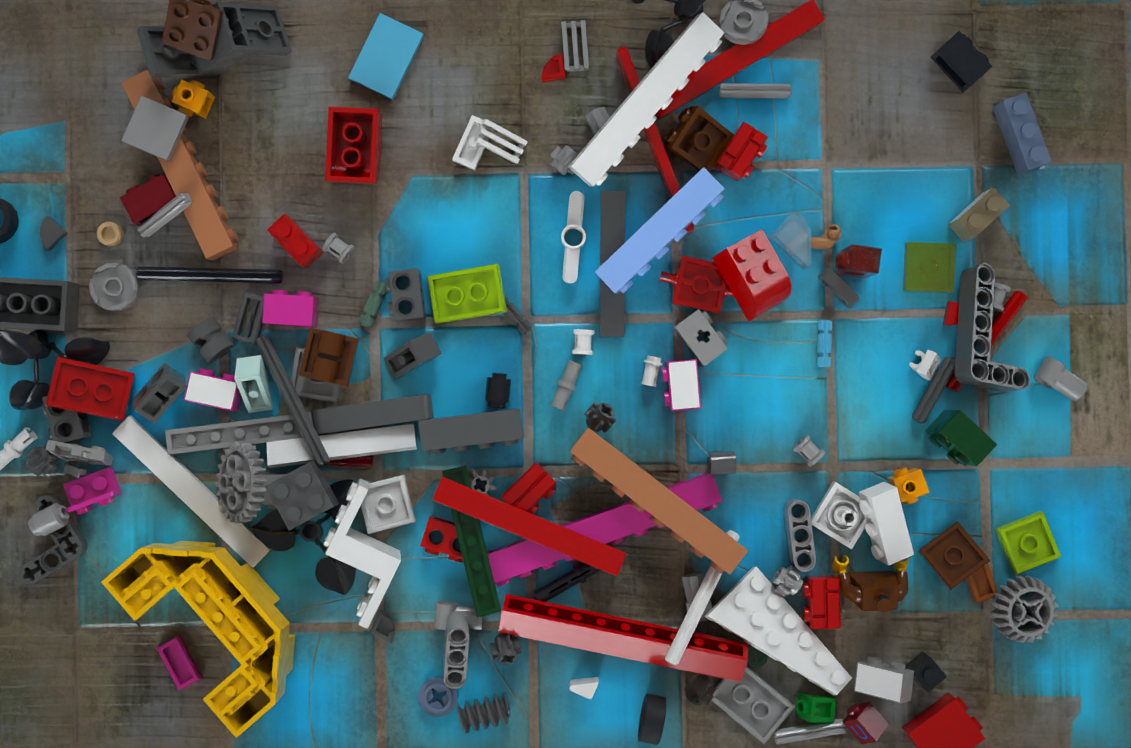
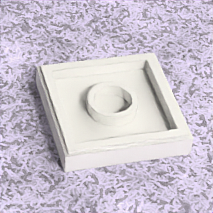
[361,474,416,534]

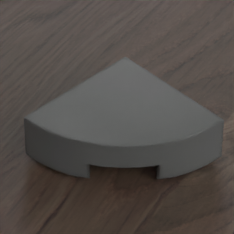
[40,215,68,250]
[370,609,395,643]

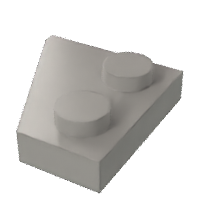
[45,440,113,466]

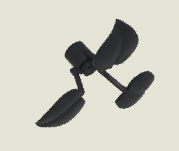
[631,0,705,68]
[0,330,110,410]
[251,479,356,595]

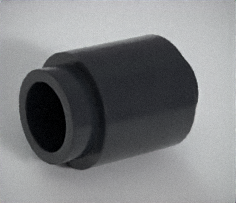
[485,373,511,408]

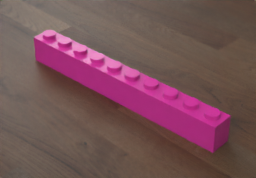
[487,472,722,587]

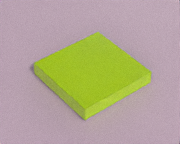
[995,511,1061,575]

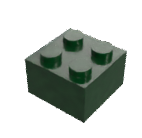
[925,410,997,467]

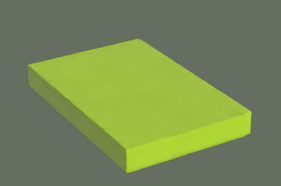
[427,263,507,324]

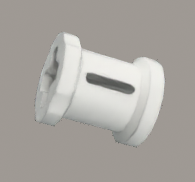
[572,329,594,355]

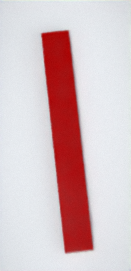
[655,0,825,120]
[616,46,694,235]
[432,477,626,576]

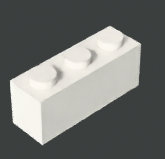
[859,482,914,566]

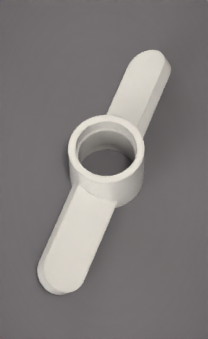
[561,191,586,283]

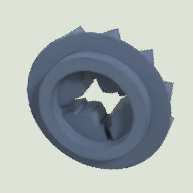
[418,676,458,717]

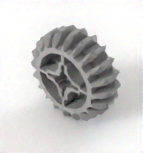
[990,576,1059,643]

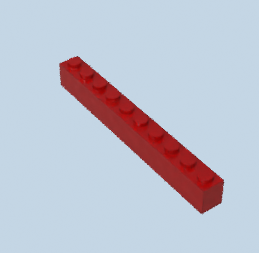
[498,594,748,682]

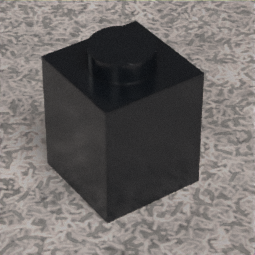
[905,651,947,692]

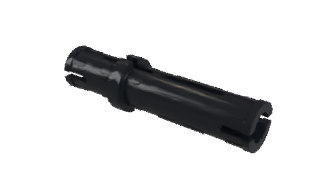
[534,563,601,602]

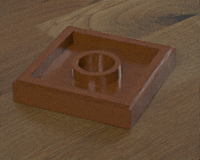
[918,521,991,590]

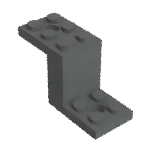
[137,2,292,79]

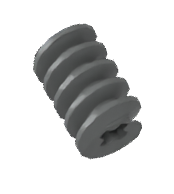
[457,692,511,734]

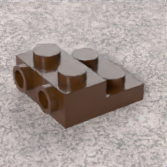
[664,106,734,173]

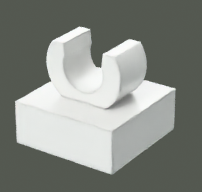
[909,350,941,381]

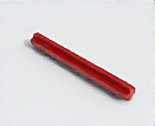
[946,290,1027,392]

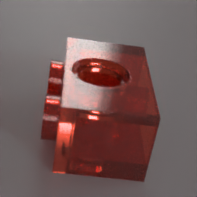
[835,245,882,278]

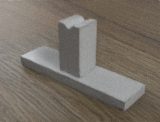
[64,463,87,478]

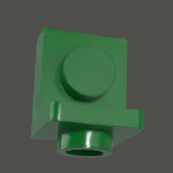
[795,692,836,723]

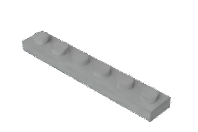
[165,412,314,455]

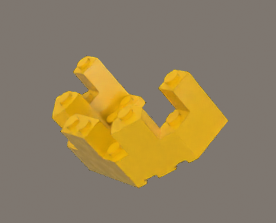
[101,541,295,738]

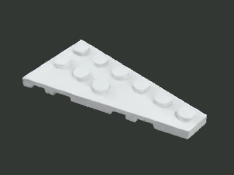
[704,566,852,695]

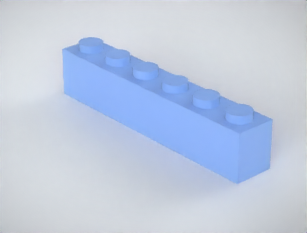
[595,167,725,294]

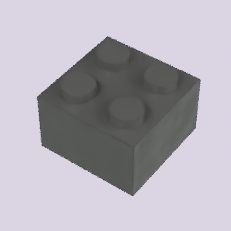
[265,461,339,530]

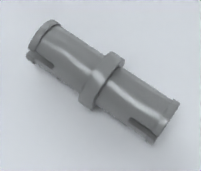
[550,360,582,411]

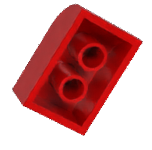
[325,107,383,184]
[712,229,791,322]

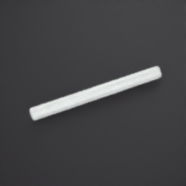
[665,530,740,665]

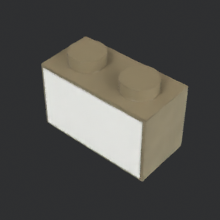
[948,187,1010,242]

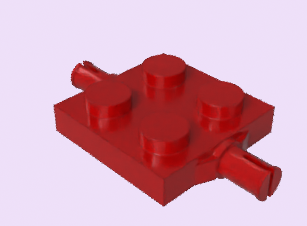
[659,256,734,314]

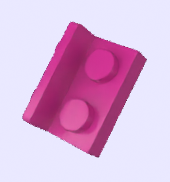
[63,467,122,515]

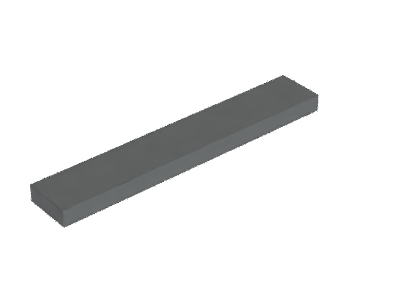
[600,191,625,337]

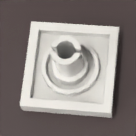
[811,481,866,549]

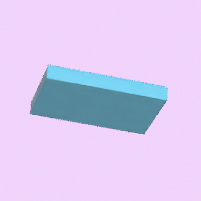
[348,13,424,101]

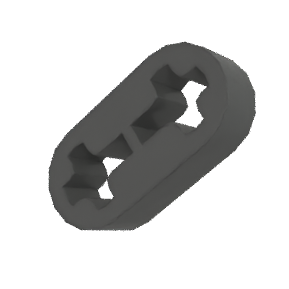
[818,268,860,309]

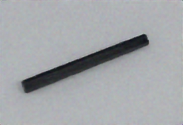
[136,267,283,283]

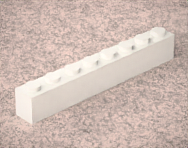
[568,12,724,186]

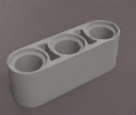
[783,498,816,572]
[443,614,470,689]

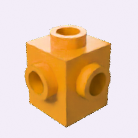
[171,79,215,119]
[887,467,930,505]

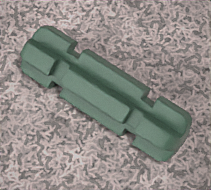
[358,281,387,328]

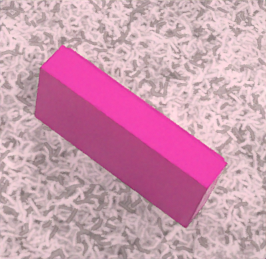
[156,635,203,691]

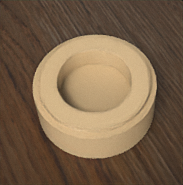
[97,222,124,247]

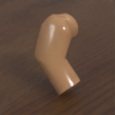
[807,224,841,249]

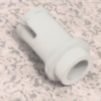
[641,355,663,387]

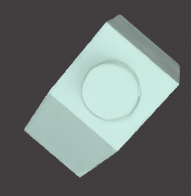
[234,355,273,413]

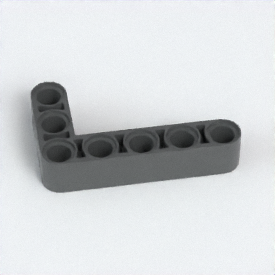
[955,263,1030,392]

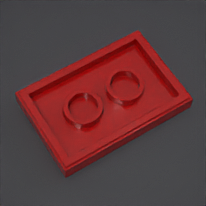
[45,357,135,421]

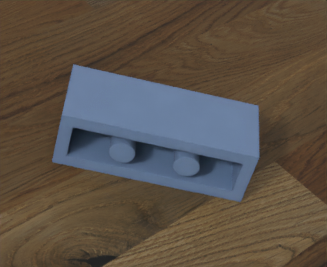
[993,93,1052,175]

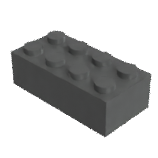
[0,277,80,332]
[418,408,524,455]

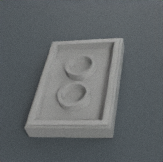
[707,665,795,744]

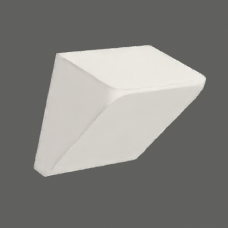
[569,677,599,699]

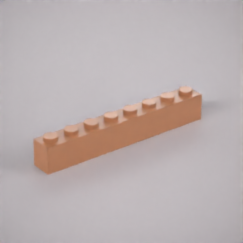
[121,69,239,261]
[570,427,748,574]

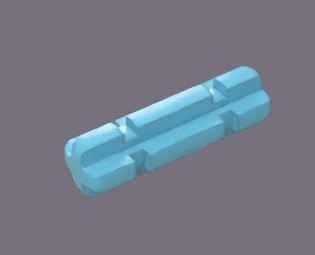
[817,320,832,367]

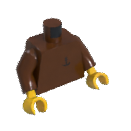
[832,555,909,613]

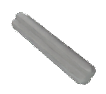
[719,83,791,99]
[138,193,192,237]
[773,719,846,745]

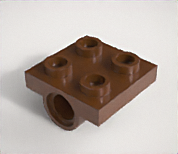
[162,0,224,61]
[299,328,359,387]

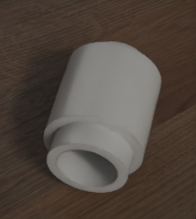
[28,503,70,536]

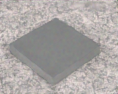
[121,95,189,162]
[291,347,341,403]

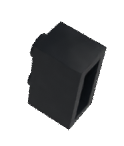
[930,31,992,92]

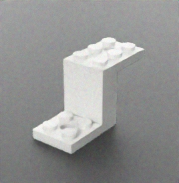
[323,478,401,629]

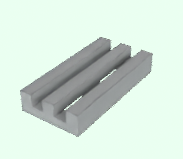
[561,20,589,72]

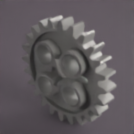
[216,442,267,523]

